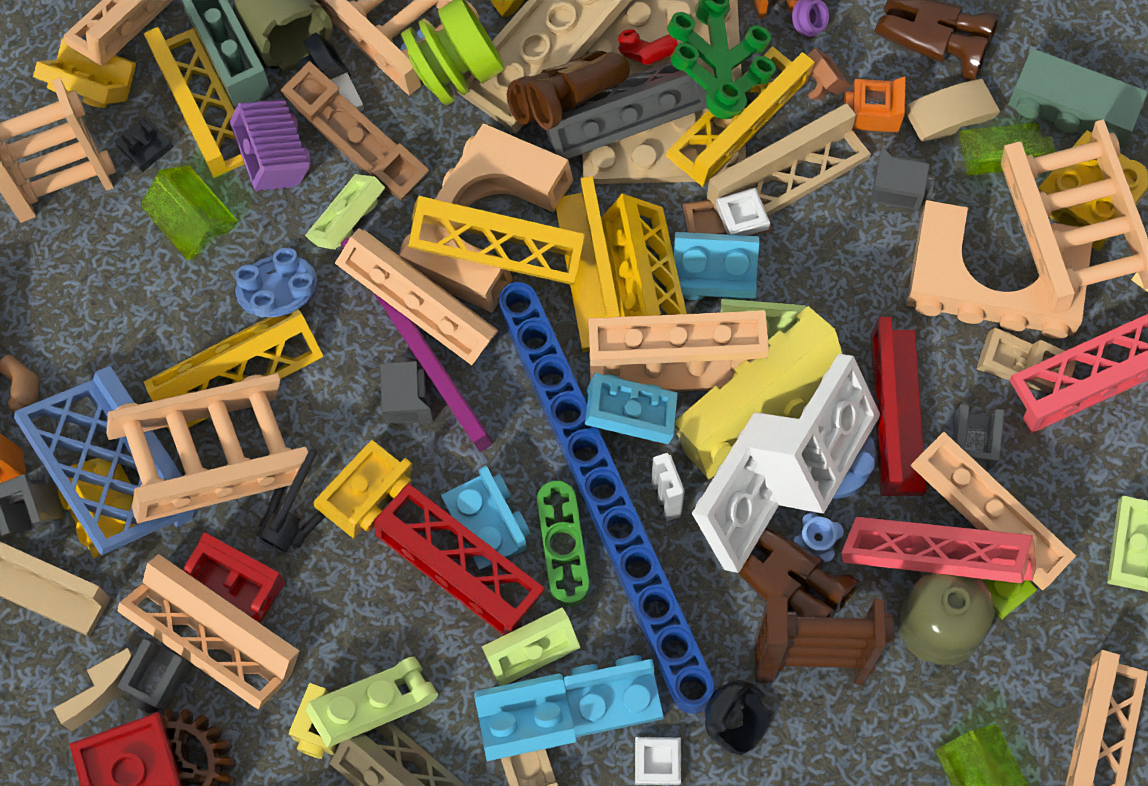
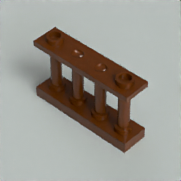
[755,597,894,685]

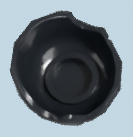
[705,680,771,755]

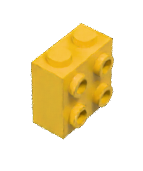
[1038,130,1148,251]

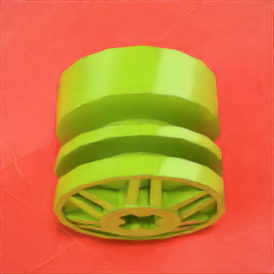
[401,0,506,106]

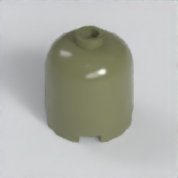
[233,0,333,72]
[898,573,995,665]

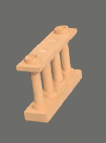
[316,0,479,96]
[0,78,116,222]
[1000,119,1148,313]
[588,311,769,392]
[106,373,308,524]

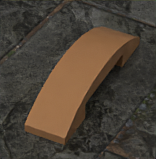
[281,61,429,201]

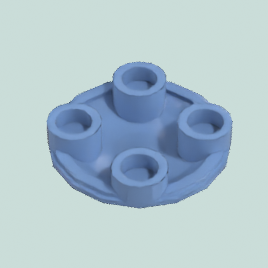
[235,248,318,317]

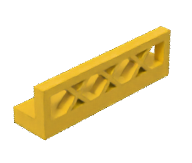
[144,27,245,178]
[666,46,815,187]
[556,176,620,353]
[601,193,687,317]
[407,196,585,285]
[144,309,324,435]

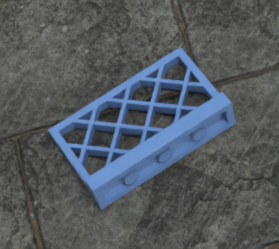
[14,366,195,556]

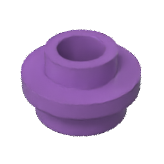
[792,0,829,37]

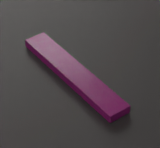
[341,236,493,452]

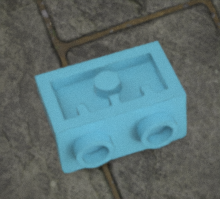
[674,232,759,300]
[584,373,678,444]
[441,466,530,573]
[564,655,664,737]
[474,674,577,761]

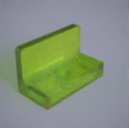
[959,123,1055,176]
[141,165,238,260]
[935,724,1028,786]

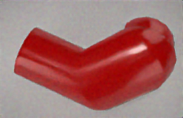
[618,29,678,65]

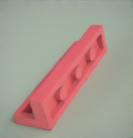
[1009,314,1148,434]
[841,517,1036,583]

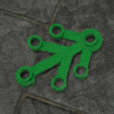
[667,0,776,119]

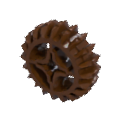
[147,709,236,786]

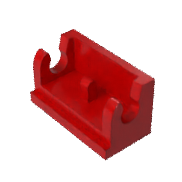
[183,532,285,624]

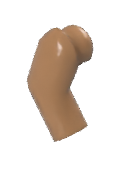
[0,355,40,413]

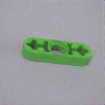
[537,481,589,607]

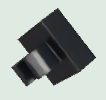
[296,32,351,79]
[114,116,173,172]

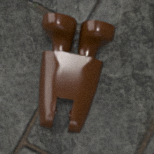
[875,0,1000,81]
[506,50,630,130]
[738,528,860,618]

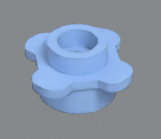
[793,513,844,563]

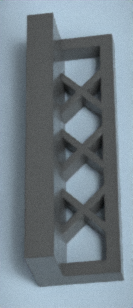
[546,56,707,159]

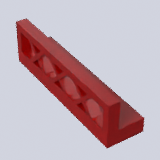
[870,317,926,496]
[374,483,545,636]

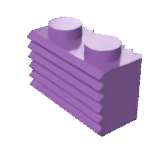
[229,100,311,192]

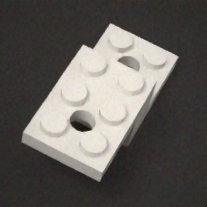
[692,354,880,573]

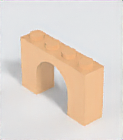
[399,123,574,313]
[906,200,1092,339]

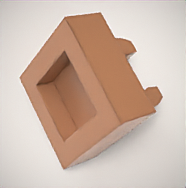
[807,48,852,101]

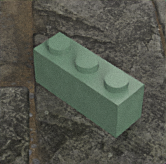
[181,0,272,109]
[1008,48,1148,149]

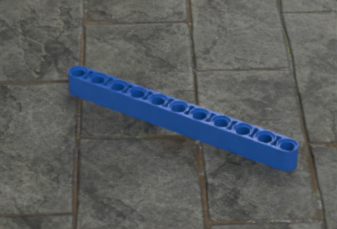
[499,282,714,714]

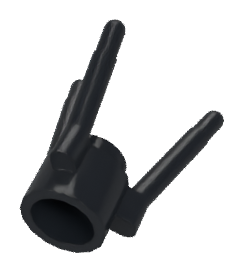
[256,449,326,553]

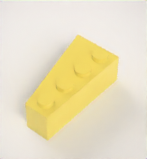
[674,306,842,479]

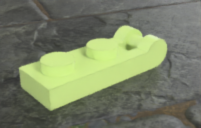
[305,656,438,748]

